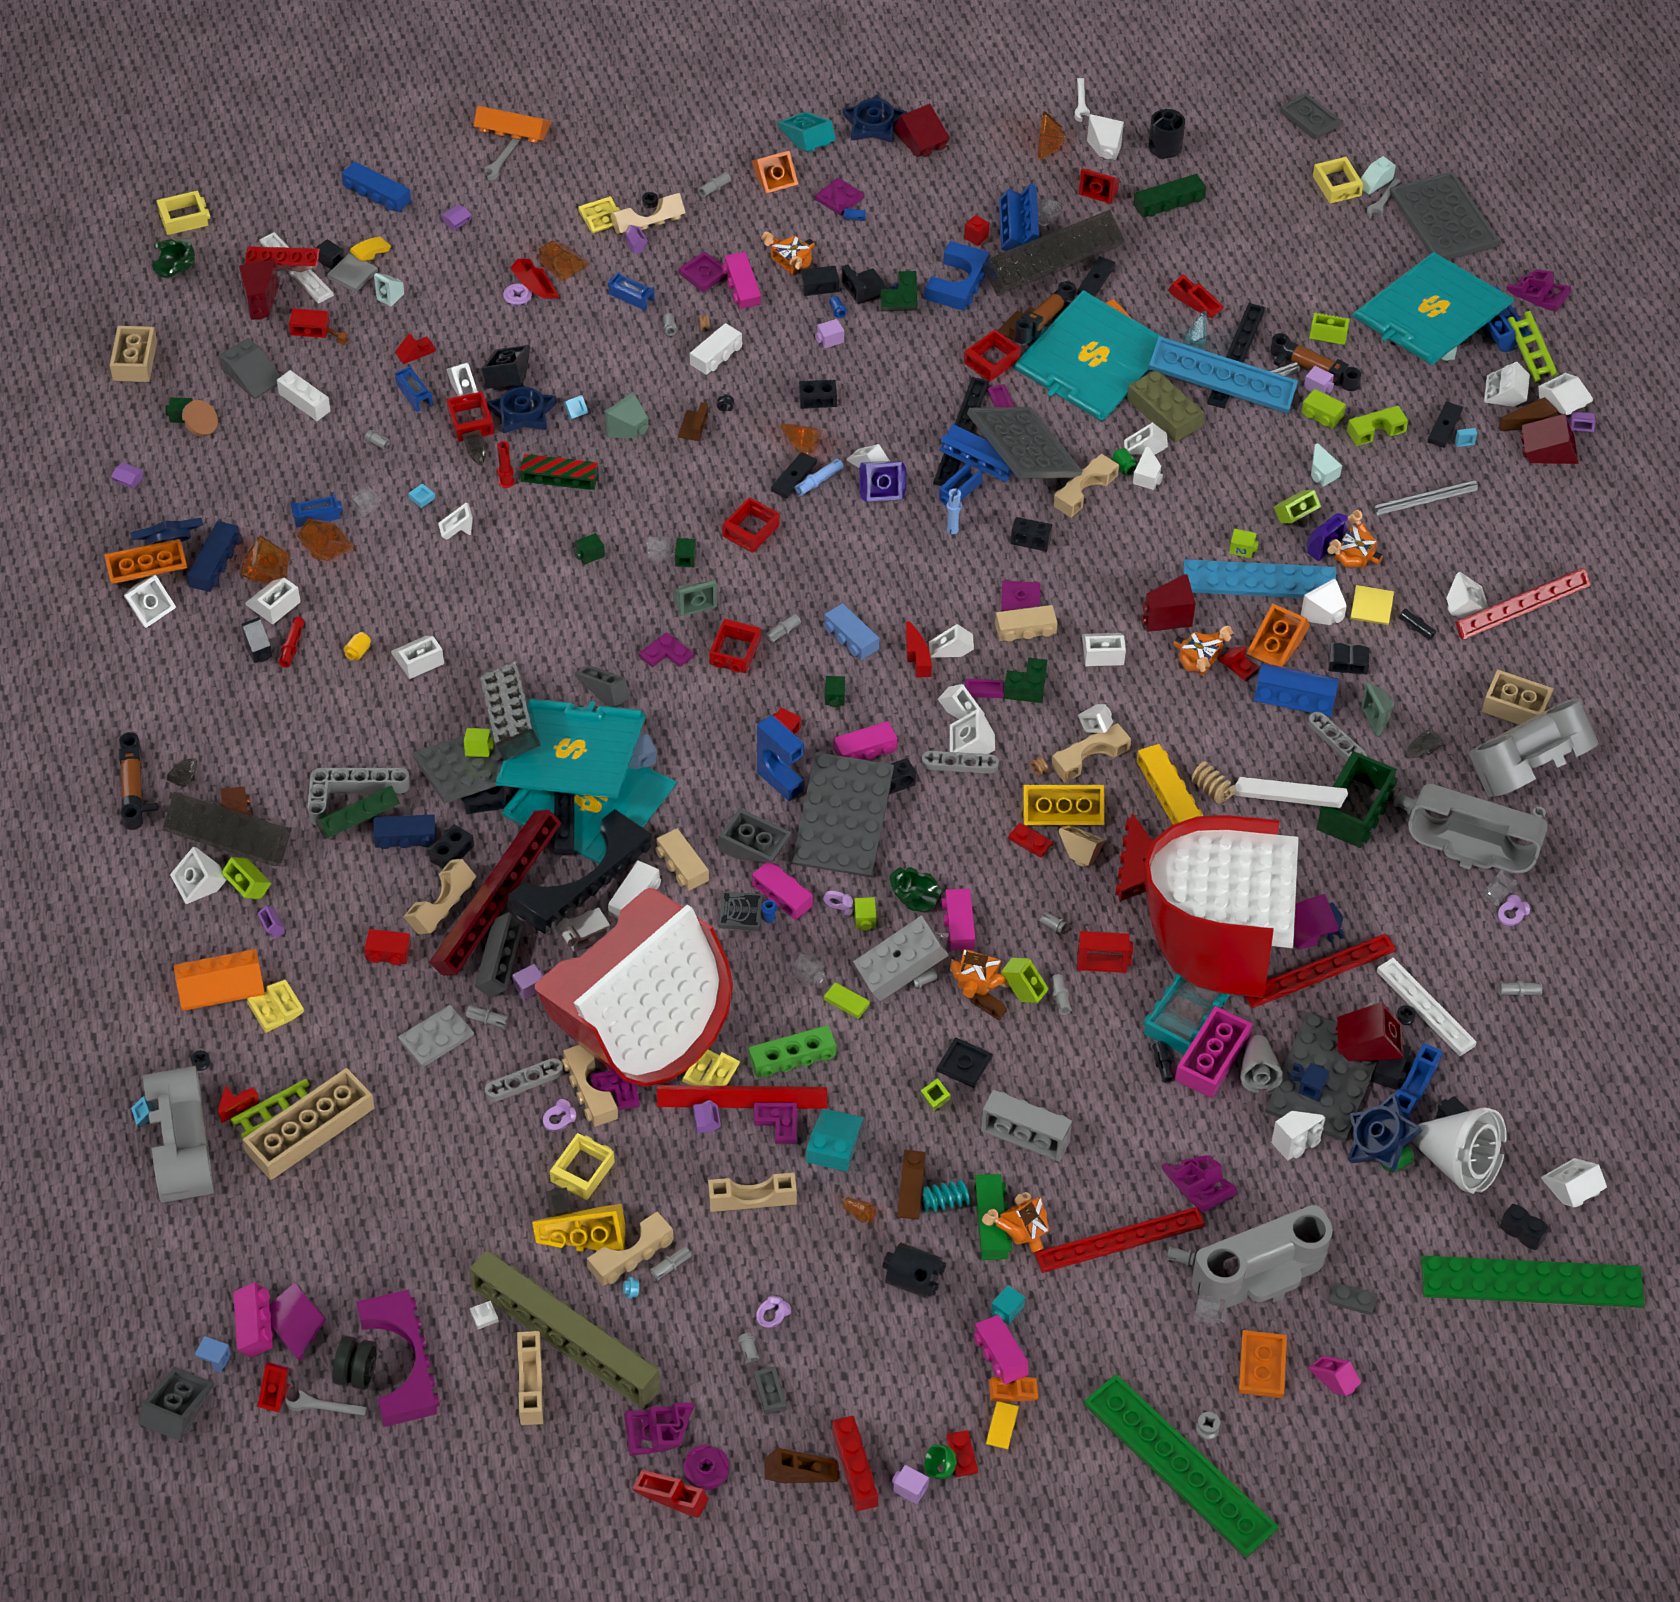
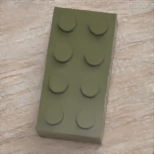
[1127,371,1205,443]

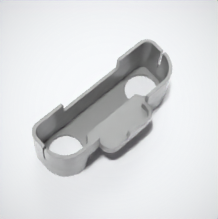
[1468,699,1599,797]
[1408,784,1548,873]
[143,1066,215,1203]
[1191,1205,1332,1309]

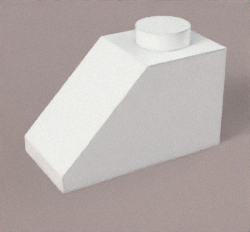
[446,363,478,400]
[1124,422,1168,455]
[847,444,889,468]
[1133,447,1163,490]
[929,624,974,657]
[938,684,984,719]
[1078,704,1113,733]

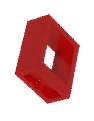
[964,329,1021,382]
[446,391,494,442]
[722,497,780,553]
[709,619,761,673]
[1077,931,1133,973]

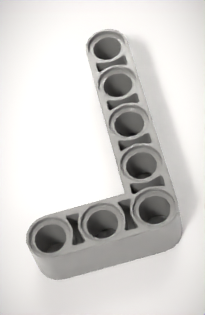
[308,768,410,825]

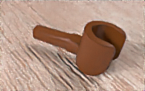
[328,328,349,345]

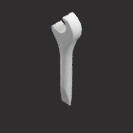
[1074,78,1090,122]

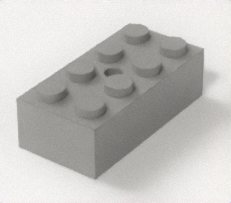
[853,915,949,1001]
[981,1090,1072,1162]

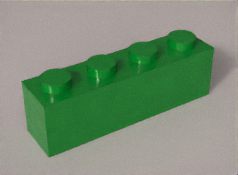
[974,1174,1012,1260]

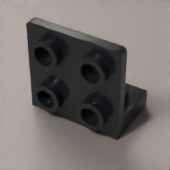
[842,264,888,304]

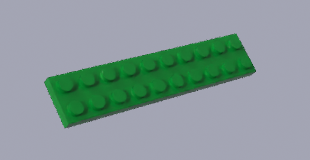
[1421,1255,1644,1308]
[1084,1374,1279,1558]

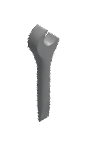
[484,138,520,180]
[1367,178,1401,218]
[285,1390,367,1416]

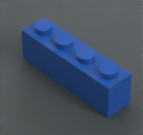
[341,161,411,212]

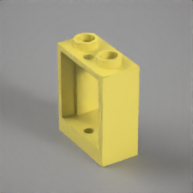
[1313,157,1364,204]
[157,191,210,235]
[550,1133,615,1200]

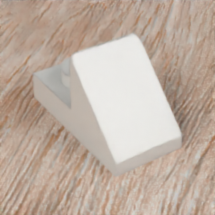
[438,503,473,540]

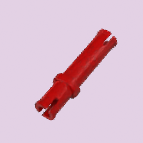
[278,616,305,668]

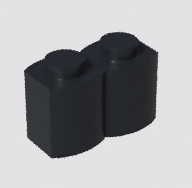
[1328,643,1369,675]
[1500,1204,1549,1250]

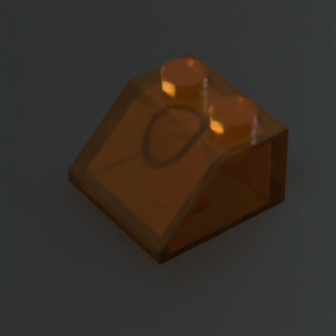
[297,518,354,561]

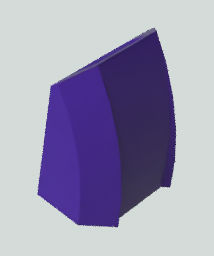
[859,461,906,502]
[1307,513,1348,561]

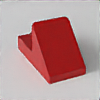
[395,333,436,364]
[1217,646,1259,681]
[218,1086,259,1123]
[257,1362,291,1412]

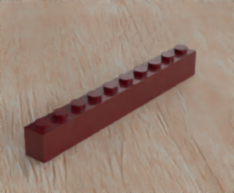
[429,809,561,976]

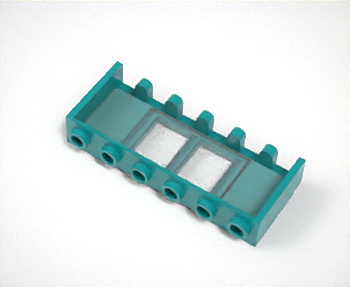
[1143,973,1230,1055]

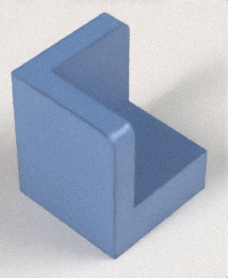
[195,1336,231,1373]

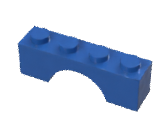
[1395,1043,1443,1120]

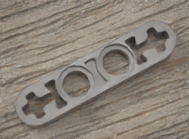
[1308,712,1367,761]
[922,751,999,773]
[485,1058,563,1102]

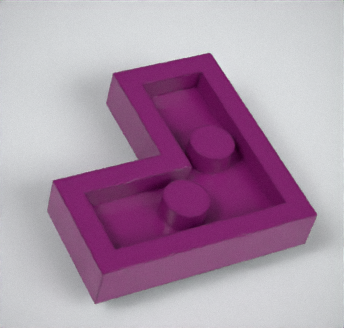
[639,632,694,667]
[591,1071,640,1110]
[754,1103,797,1144]

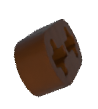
[969,993,1007,1020]

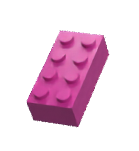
[1175,1006,1253,1099]

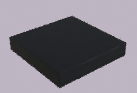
[936,1037,993,1088]

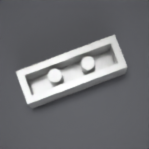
[690,323,742,375]
[277,370,330,421]
[608,861,661,919]

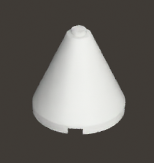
[1412,1108,1506,1194]

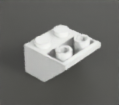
[1484,362,1530,407]
[1538,373,1593,415]
[245,578,300,624]
[1082,633,1126,666]
[391,636,444,679]
[1271,1111,1325,1161]

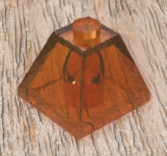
[1038,111,1065,160]
[539,241,590,282]
[780,423,823,455]
[241,535,290,583]

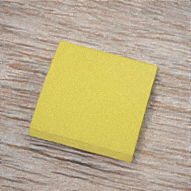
[578,196,620,233]
[1350,585,1394,625]
[247,979,304,1033]
[682,1050,740,1086]

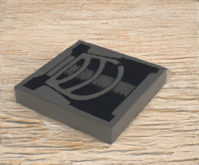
[718,891,763,931]

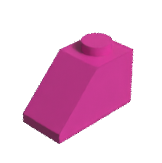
[1308,1355,1361,1396]

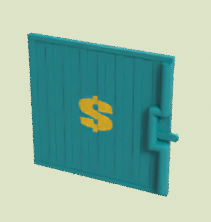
[1352,252,1514,366]
[1012,290,1162,422]
[495,699,646,799]
[502,767,677,864]

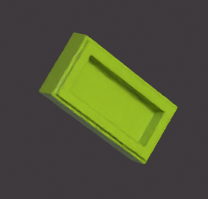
[824,982,870,1019]

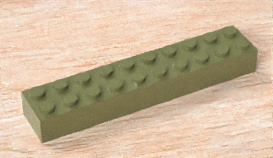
[469,1250,660,1410]

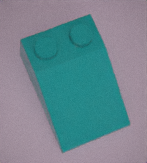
[777,111,836,152]
[806,1108,864,1172]

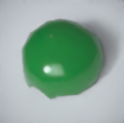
[924,1444,957,1479]

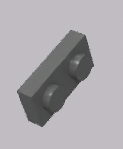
[1329,1282,1377,1316]
[754,1366,787,1414]

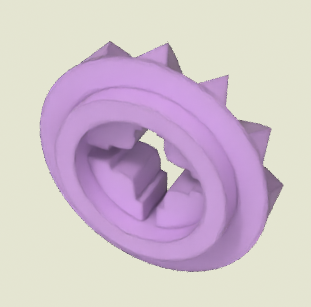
[503,284,532,307]

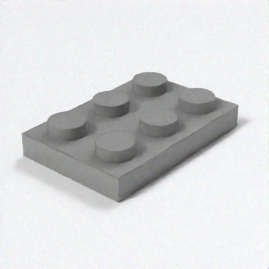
[398,1005,474,1068]

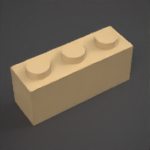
[995,605,1057,642]
[655,828,709,891]

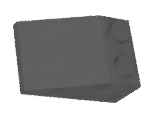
[219,338,281,399]
[719,808,792,863]
[139,1367,214,1441]

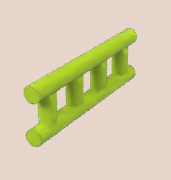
[1507,311,1558,383]
[230,1079,310,1138]

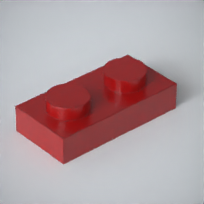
[1008,822,1053,858]
[946,1430,978,1477]

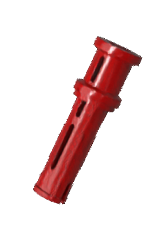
[497,441,515,488]

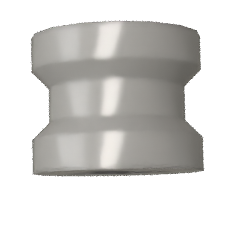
[1196,1412,1220,1440]

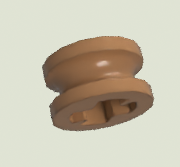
[699,314,710,331]
[1030,757,1048,777]

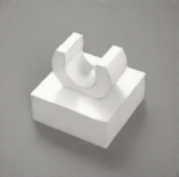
[470,1301,499,1329]

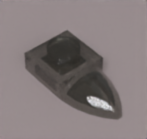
[462,430,486,466]
[1405,727,1444,758]
[167,758,197,787]

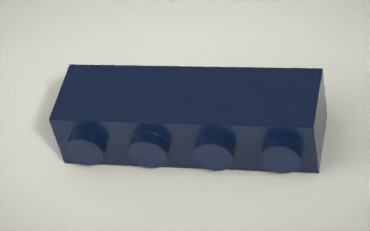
[187,521,242,592]

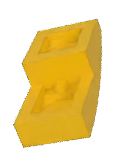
[350,236,391,261]
[986,1401,1019,1450]

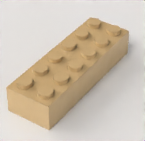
[242,1068,375,1180]

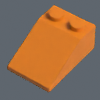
[1246,603,1310,667]

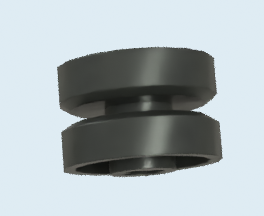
[332,1335,377,1390]

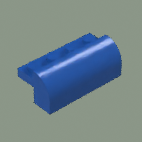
[999,183,1040,253]
[1483,286,1532,352]
[939,424,1013,482]
[1254,663,1339,717]

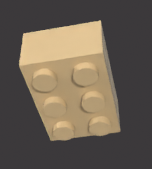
[110,326,157,382]
[1482,669,1554,725]

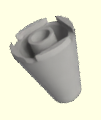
[1240,1035,1283,1092]

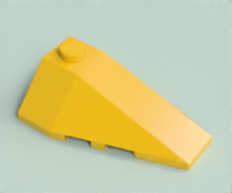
[532,1204,625,1252]

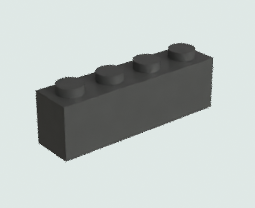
[475,912,524,997]

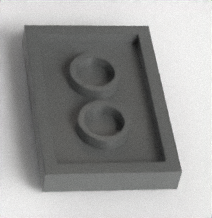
[1280,93,1341,140]

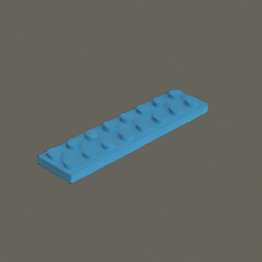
[1148,336,1298,414]
[1183,559,1336,598]

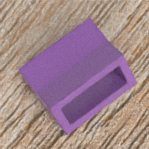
[441,205,472,231]
[625,225,648,254]
[1570,412,1595,432]
[111,462,143,489]
[257,905,285,938]
[693,1100,721,1133]

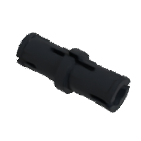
[1398,609,1436,640]
[1152,1041,1175,1083]

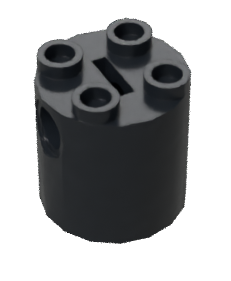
[1148,109,1185,159]
[882,1242,946,1299]

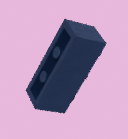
[374,814,436,849]

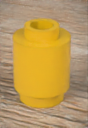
[344,632,371,661]

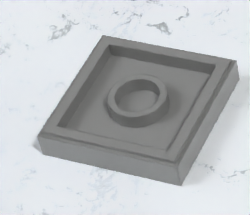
[327,253,378,292]

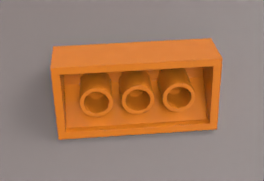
[473,106,552,143]
[104,539,187,584]
[173,949,265,1011]

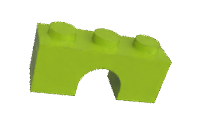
[1347,406,1408,446]

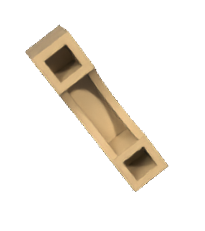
[610,193,686,236]
[1054,454,1119,518]
[1051,723,1131,783]
[403,859,477,934]
[561,1045,618,1127]
[708,1172,797,1212]
[587,1211,673,1286]
[517,1331,543,1425]

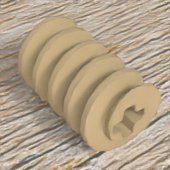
[1192,761,1236,804]

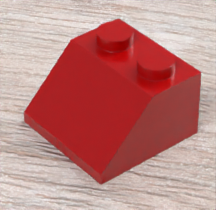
[1078,168,1119,204]

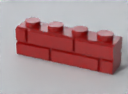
[832,1416,878,1512]

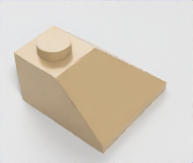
[1059,825,1106,867]

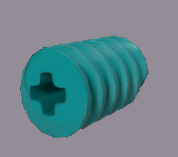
[922,1179,970,1214]

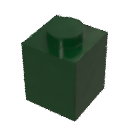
[165,397,193,423]
[574,533,605,565]
[675,538,696,568]
[825,676,845,707]

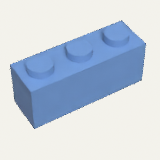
[824,603,880,660]

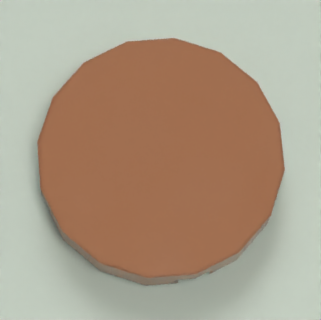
[182,400,218,437]

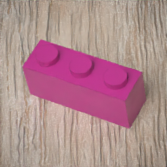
[722,251,761,309]
[833,721,898,760]
[752,863,813,920]
[941,888,975,951]
[233,1282,273,1357]
[973,1315,1029,1384]

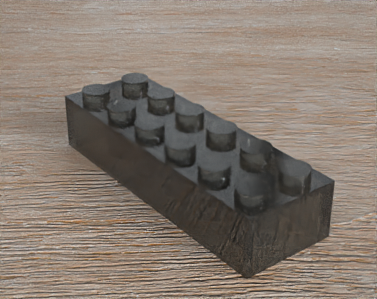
[480,662,541,761]
[162,792,292,866]

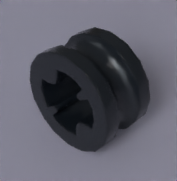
[642,192,658,208]
[717,394,734,411]
[1396,1005,1416,1025]
[190,1050,211,1071]

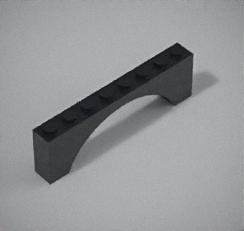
[507,809,652,934]

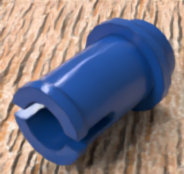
[844,207,866,221]
[829,296,847,318]
[761,900,777,923]

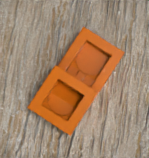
[989,1377,1038,1402]

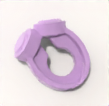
[823,891,854,916]
[1498,895,1530,926]
[543,1099,576,1131]
[756,1295,791,1328]

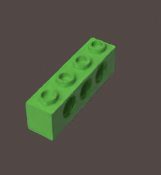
[748,1025,836,1078]

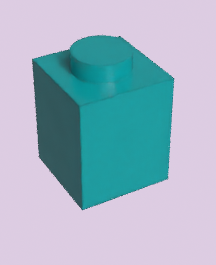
[991,1285,1025,1325]

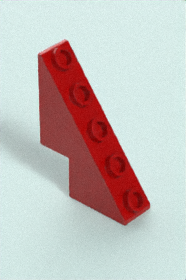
[245,246,320,272]
[1115,813,1153,902]

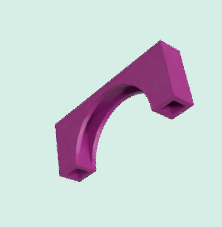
[356,1289,440,1427]

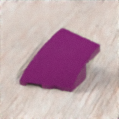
[1506,269,1571,312]
[1293,894,1338,950]
[1162,1155,1237,1213]
[269,1282,326,1361]
[624,1403,695,1456]

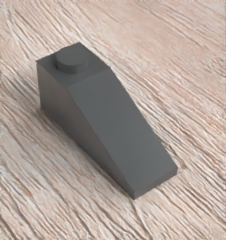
[575,665,630,707]

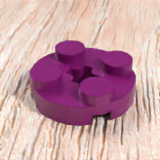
[683,1445,729,1490]

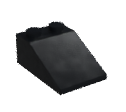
[481,345,530,390]

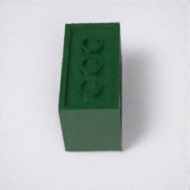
[1316,751,1398,848]

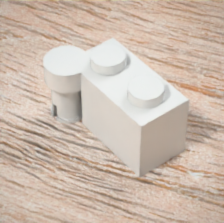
[555,907,611,952]

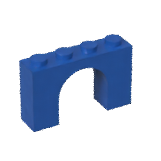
[924,241,992,311]
[757,715,804,801]

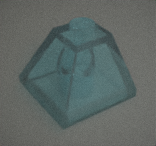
[1182,311,1207,351]

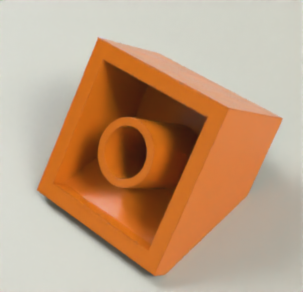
[752,151,799,194]

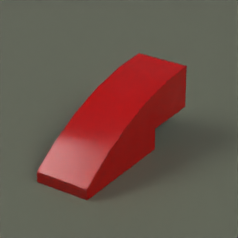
[510,259,559,299]
[1168,274,1224,318]
[905,621,932,677]
[632,1470,709,1518]

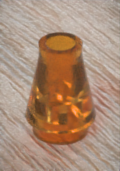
[843,1197,876,1223]

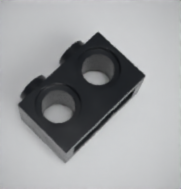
[799,380,837,409]
[1010,517,1053,552]
[889,758,916,795]
[463,786,506,815]
[428,824,474,869]

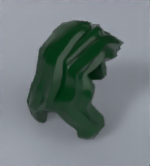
[152,238,195,278]
[889,867,942,912]

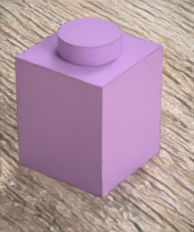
[815,319,844,349]
[1304,366,1334,394]
[512,964,545,1000]
[892,1465,929,1504]

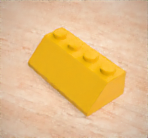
[1023,785,1104,825]

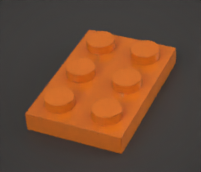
[1238,1330,1287,1398]

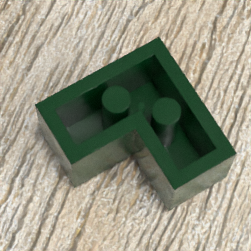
[880,271,918,311]
[1004,657,1048,703]

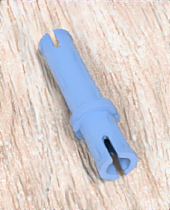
[795,459,843,496]
[947,489,962,534]

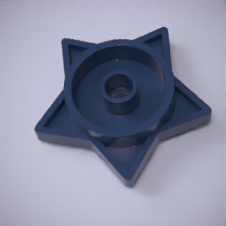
[842,95,907,142]
[487,384,557,433]
[130,518,203,545]
[1348,1094,1423,1172]

